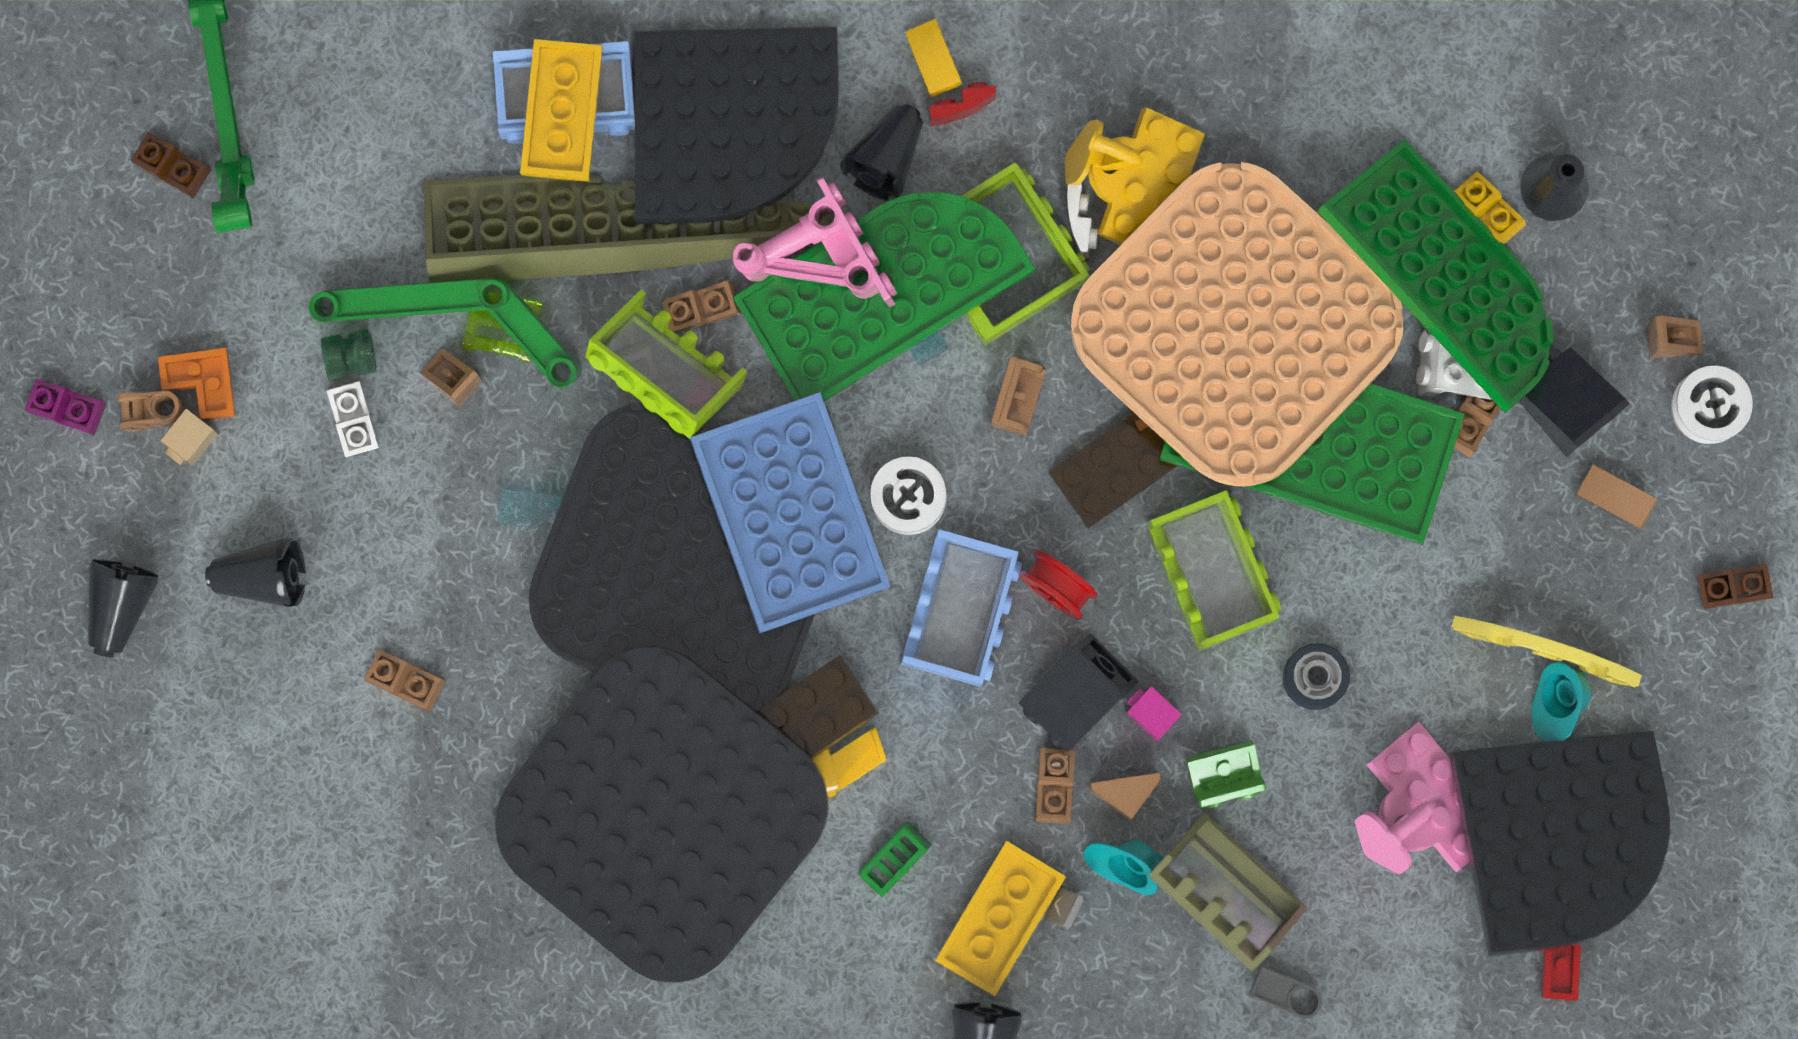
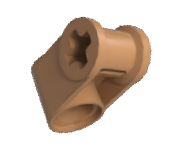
[117,390,186,431]

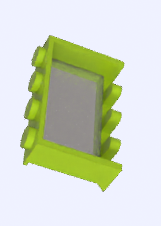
[585,289,748,439]
[1147,490,1281,652]

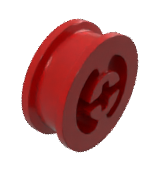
[1018,550,1098,620]

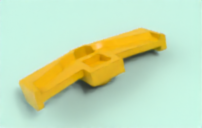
[813,727,886,798]

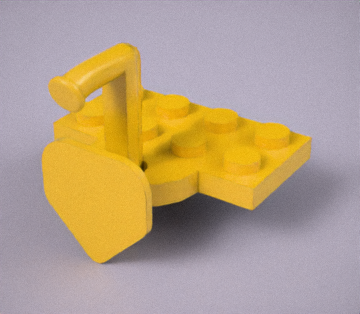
[1064,108,1205,245]

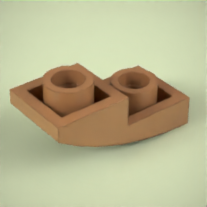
[662,280,742,333]
[1454,396,1500,458]
[1576,464,1658,530]
[364,649,446,712]
[1035,748,1075,824]

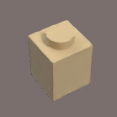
[160,409,218,466]

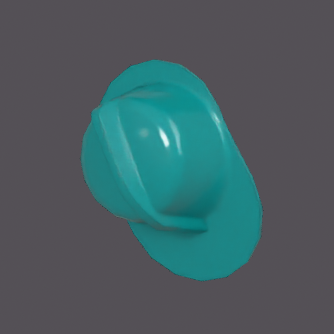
[1531,662,1592,742]
[1083,839,1164,896]

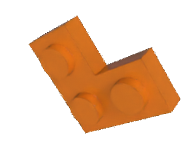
[158,348,236,421]

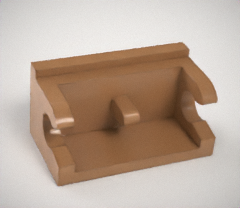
[991,356,1046,436]

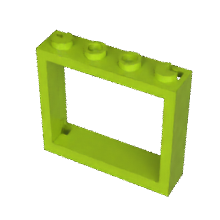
[962,162,1090,346]

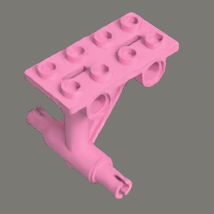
[733,177,897,307]

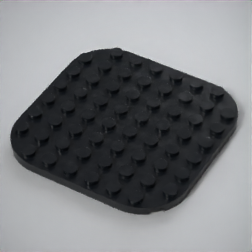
[529,402,815,711]
[495,647,829,983]

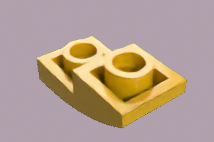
[905,19,963,98]
[1454,171,1526,244]

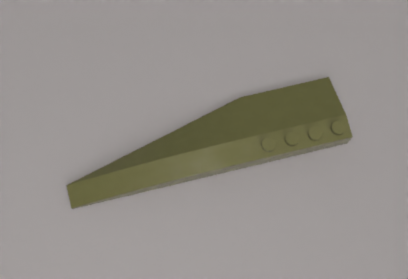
[423,175,835,282]

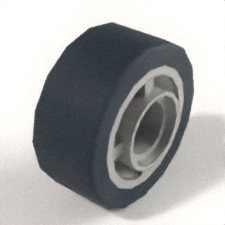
[1283,643,1350,710]

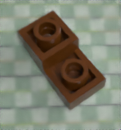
[130,132,211,199]
[1698,564,1773,609]

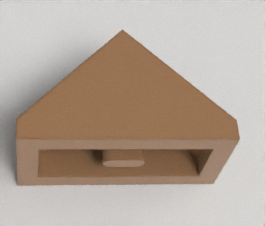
[1647,315,1703,358]
[420,348,482,408]
[1089,773,1161,821]

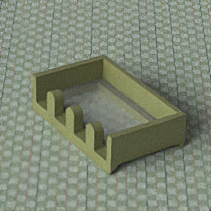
[1148,813,1308,971]

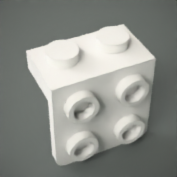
[1416,328,1491,400]

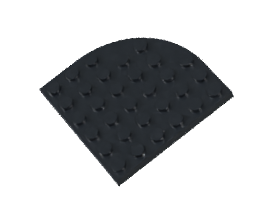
[634,27,839,224]
[1450,731,1670,957]

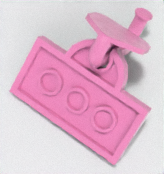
[1355,721,1470,874]

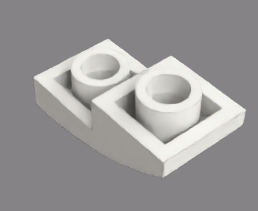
[1067,184,1098,258]
[327,381,379,457]

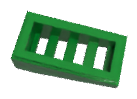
[857,821,932,897]

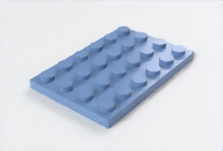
[690,392,891,634]

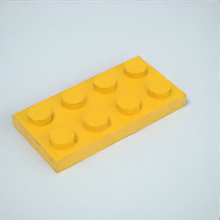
[520,39,603,182]
[935,841,1066,997]

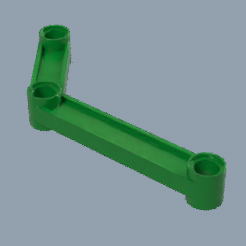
[188,0,255,233]
[308,277,582,388]

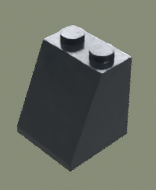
[1519,347,1630,457]
[1019,633,1139,752]

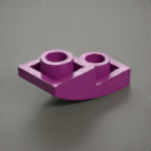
[24,379,106,436]

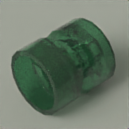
[321,329,377,381]

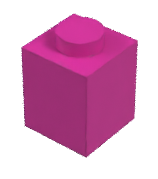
[1126,686,1182,742]

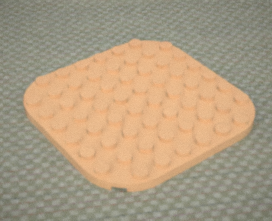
[1071,162,1404,486]

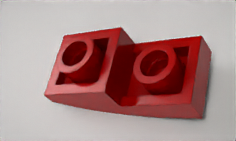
[929,82,996,126]

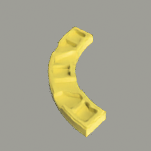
[1452,616,1642,688]

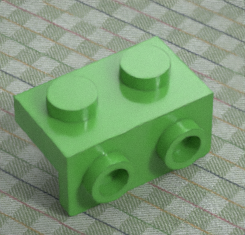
[1185,740,1267,808]

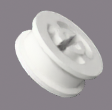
[1671,366,1753,444]
[870,457,946,535]

